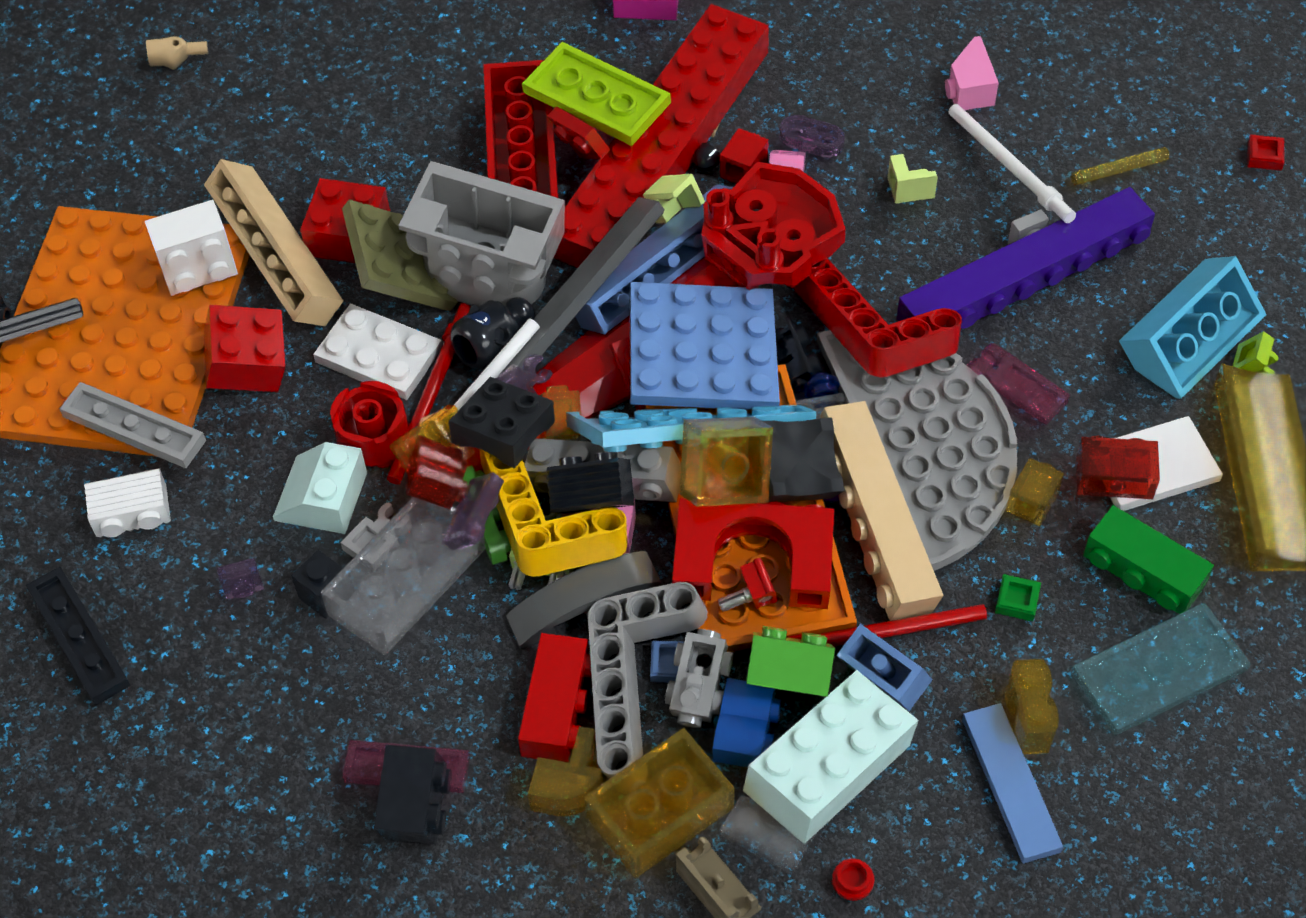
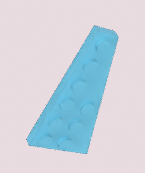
[566,405,816,452]

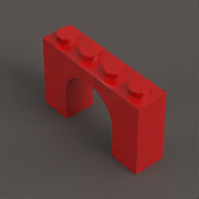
[672,496,834,609]

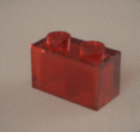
[1076,436,1160,500]

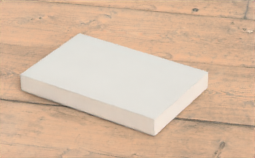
[1086,416,1223,511]

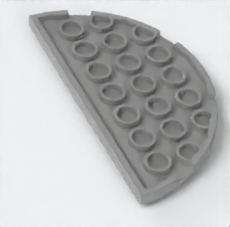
[816,330,1018,571]

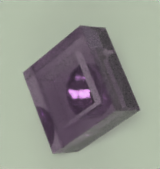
[217,558,264,600]

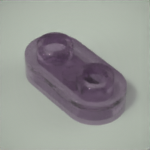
[780,115,845,158]

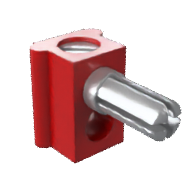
[718,558,778,611]

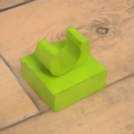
[1231,331,1279,380]

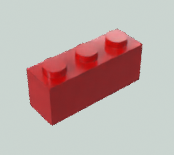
[518,633,592,763]

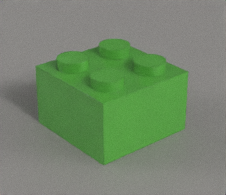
[746,626,835,697]

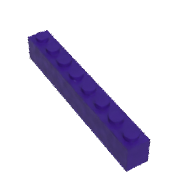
[896,187,1155,329]

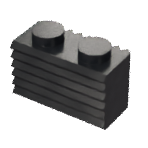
[546,452,634,514]

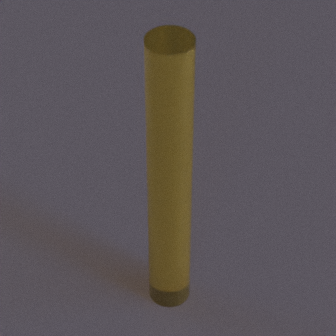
[1071,147,1169,185]

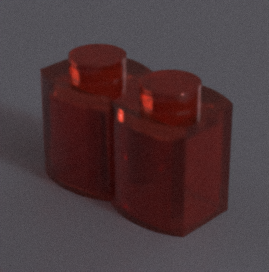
[406,435,467,510]

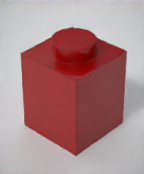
[720,128,769,184]

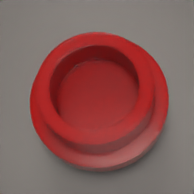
[832,859,874,901]

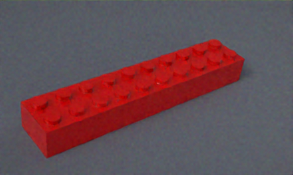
[554,4,769,268]

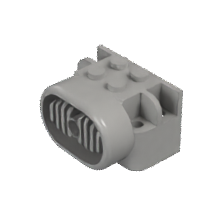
[399,161,565,307]

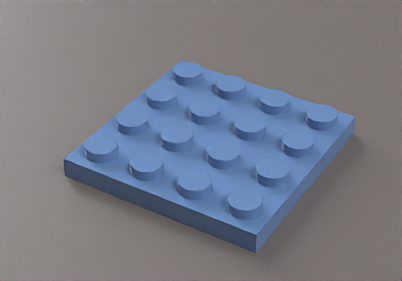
[629,282,780,410]

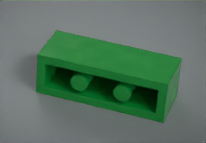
[1083,505,1214,616]

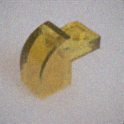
[528,727,603,816]

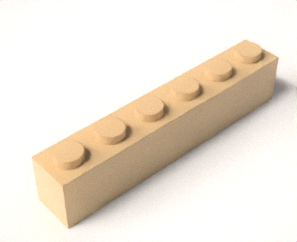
[204,159,343,326]
[820,401,944,621]

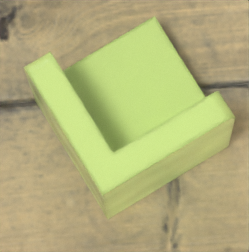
[888,154,938,204]
[643,174,705,224]

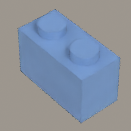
[836,624,933,711]

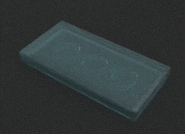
[1071,602,1251,736]

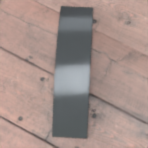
[506,551,662,650]

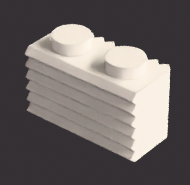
[84,468,171,538]

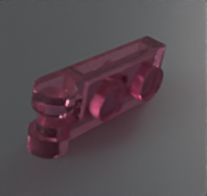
[966,343,1070,425]

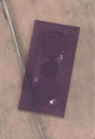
[442,472,504,550]

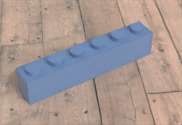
[575,185,733,334]

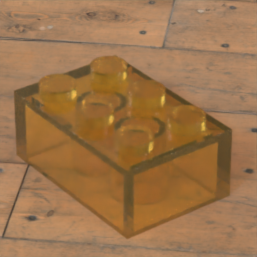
[584,728,735,879]

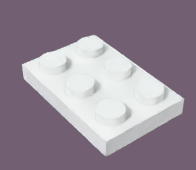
[313,303,442,400]

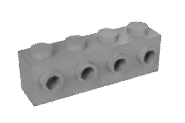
[525,438,685,502]

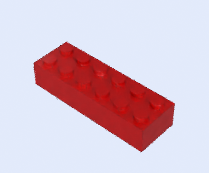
[483,60,559,198]

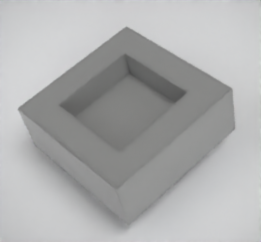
[1008,209,1049,245]

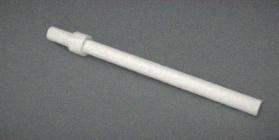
[948,104,1076,223]

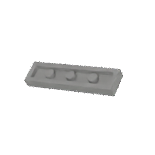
[59,382,206,468]

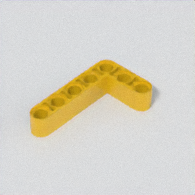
[480,449,627,577]

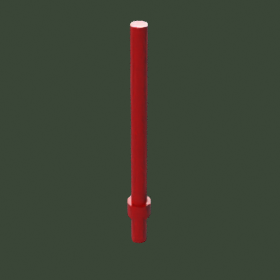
[387,303,471,485]
[787,604,987,647]

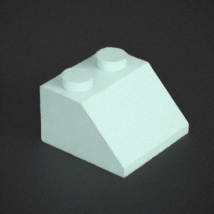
[273,442,367,534]

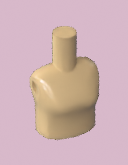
[146,36,208,70]

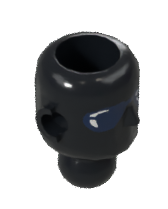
[450,297,535,370]

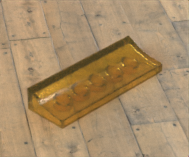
[1214,363,1306,571]

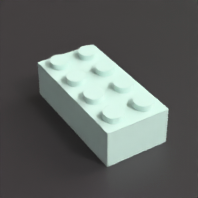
[743,670,918,844]

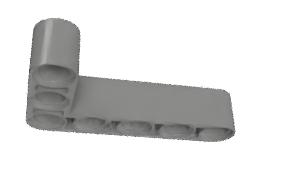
[588,582,708,790]

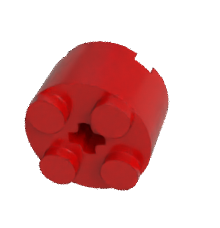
[330,381,409,468]

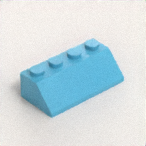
[1119,256,1267,398]

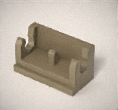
[676,836,761,918]

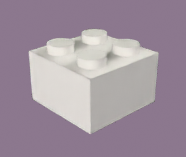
[145,200,238,296]

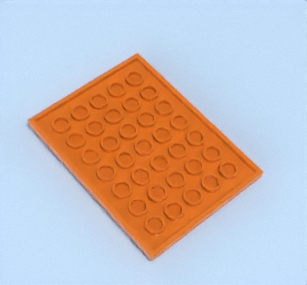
[0,206,250,457]

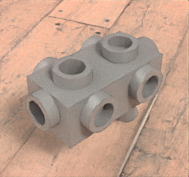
[665,629,733,728]

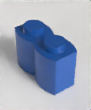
[712,678,781,767]

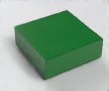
[995,574,1041,622]

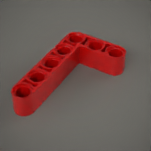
[793,258,962,377]

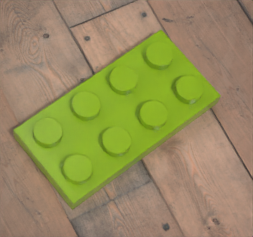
[522,42,671,146]

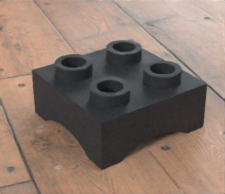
[449,377,555,468]
[751,417,844,503]

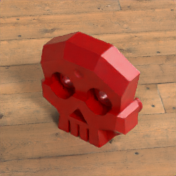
[701,162,846,290]

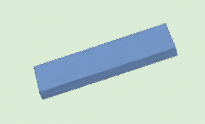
[962,703,1063,864]

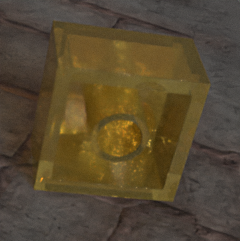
[680,417,773,507]

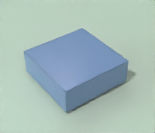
[650,641,684,683]

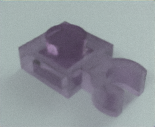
[496,354,553,395]

